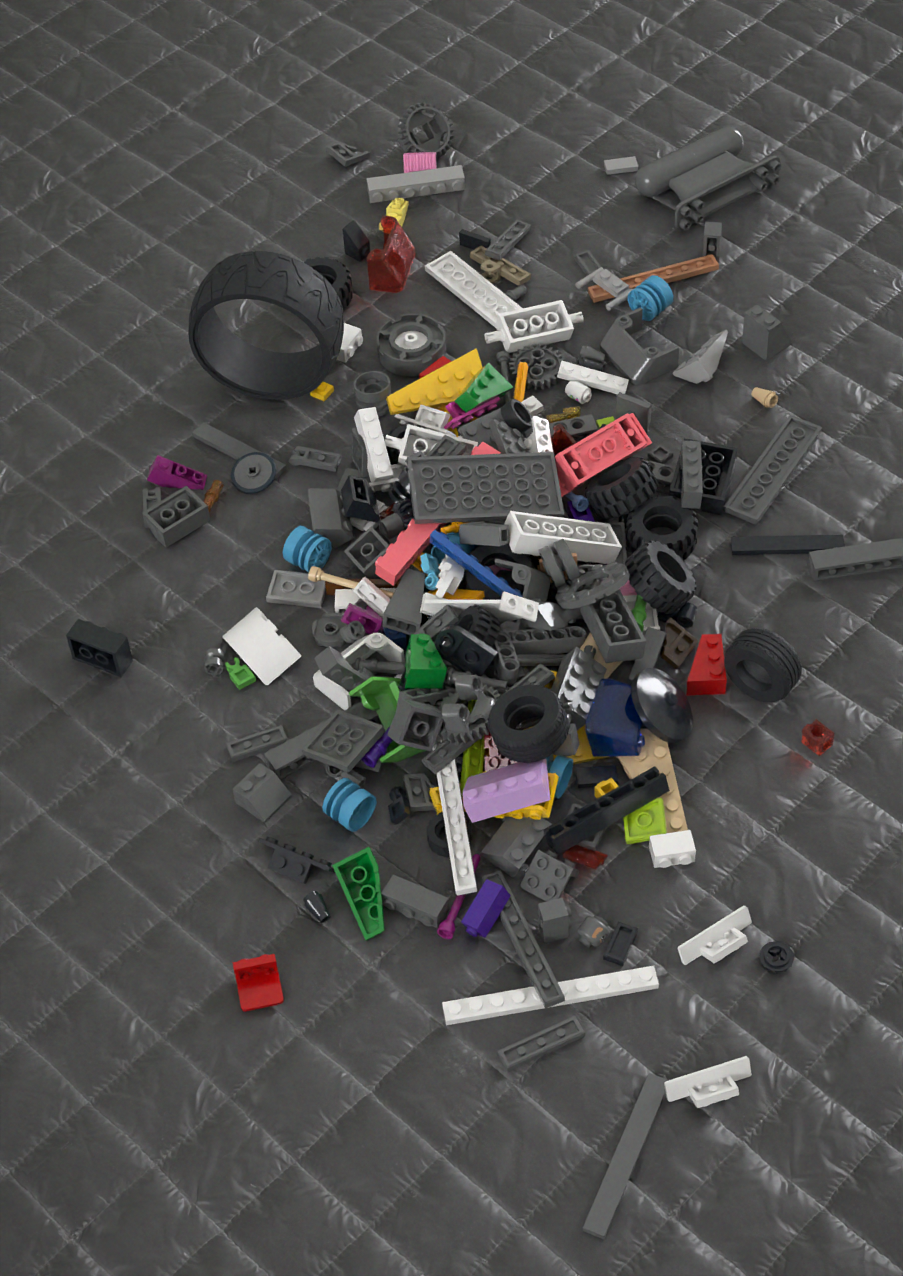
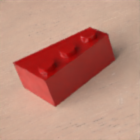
[686,634,727,696]

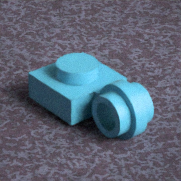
[420,553,440,590]

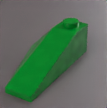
[332,847,385,941]

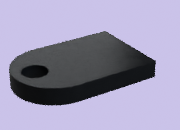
[435,625,498,677]

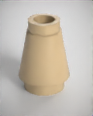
[751,387,778,408]

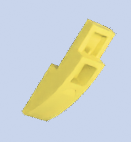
[379,198,409,233]

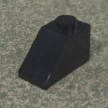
[342,220,370,262]

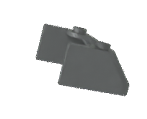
[600,307,679,385]
[495,559,551,631]

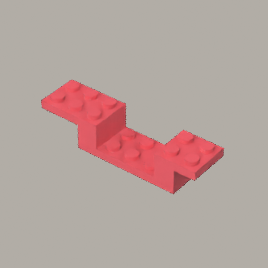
[555,413,652,498]

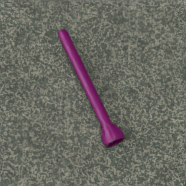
[437,854,481,939]

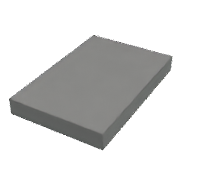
[266,570,326,608]

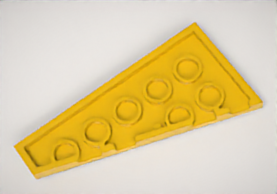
[386,348,483,415]

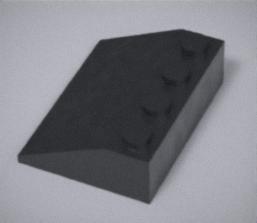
[669,438,738,515]

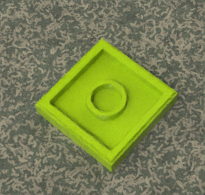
[623,798,667,844]

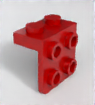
[232,954,284,1012]

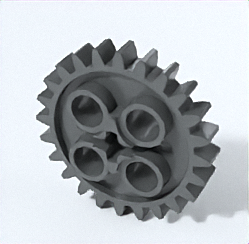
[509,344,565,390]

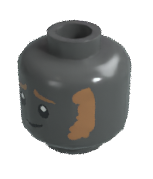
[578,915,609,948]

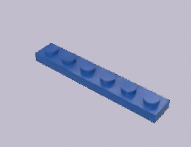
[430,530,523,597]

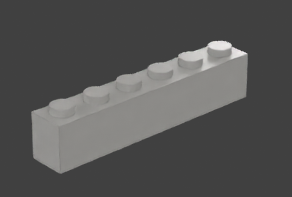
[367,165,465,203]

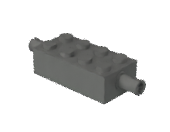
[551,645,607,731]

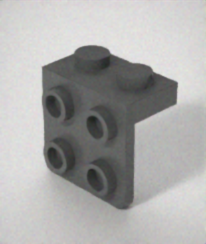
[521,849,580,901]

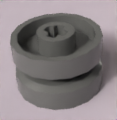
[539,538,581,588]

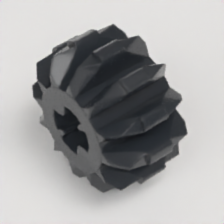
[392,498,414,530]

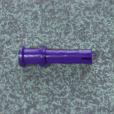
[362,725,393,768]

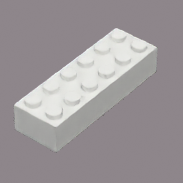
[504,511,622,564]

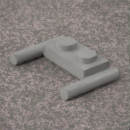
[575,267,633,311]

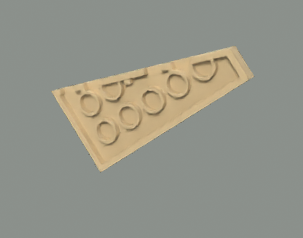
[604,728,688,833]

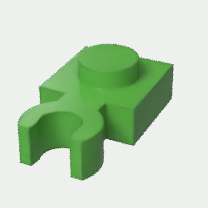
[225,657,256,690]

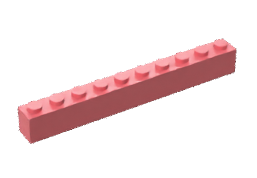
[375,442,501,586]

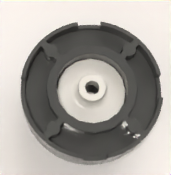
[377,313,446,377]

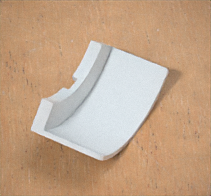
[222,607,301,685]

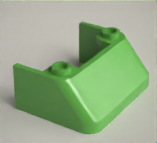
[348,677,426,763]

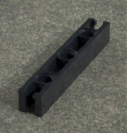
[543,766,670,855]

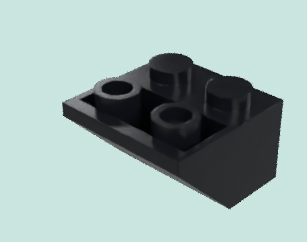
[341,475,380,523]

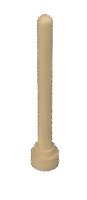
[308,566,394,599]

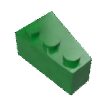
[454,363,513,412]
[405,634,447,689]

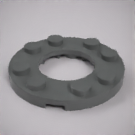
[556,561,630,609]

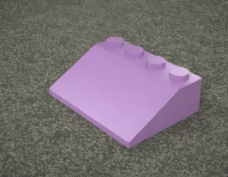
[463,758,550,823]

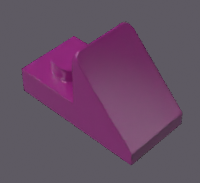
[341,603,383,634]

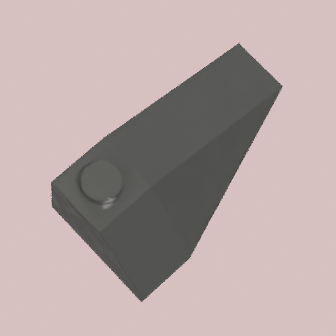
[523,598,583,631]

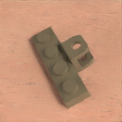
[470,246,531,286]

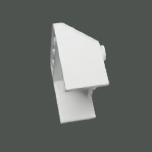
[313,633,405,710]

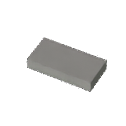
[604,156,638,175]

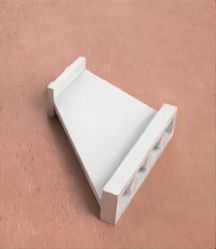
[420,592,539,624]

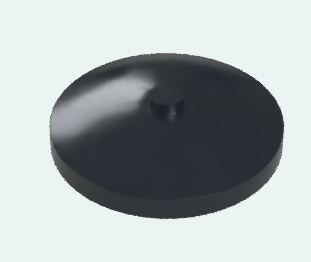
[631,668,693,743]

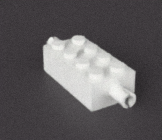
[484,300,584,353]
[385,424,478,466]

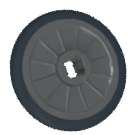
[231,452,276,494]

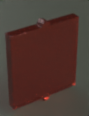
[563,845,608,870]

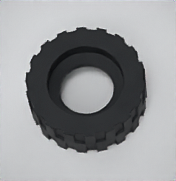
[427,812,472,858]

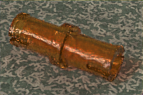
[203,480,224,512]

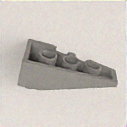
[673,330,728,384]

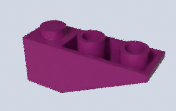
[147,455,207,490]

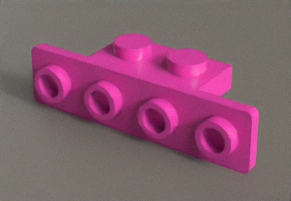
[444,396,501,430]

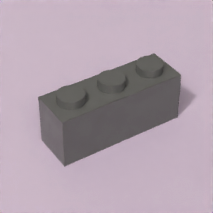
[381,874,449,928]

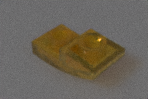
[546,406,581,423]

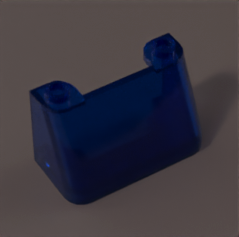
[585,678,645,757]

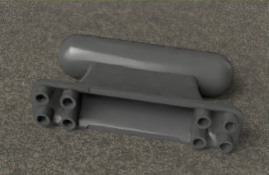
[635,126,782,230]

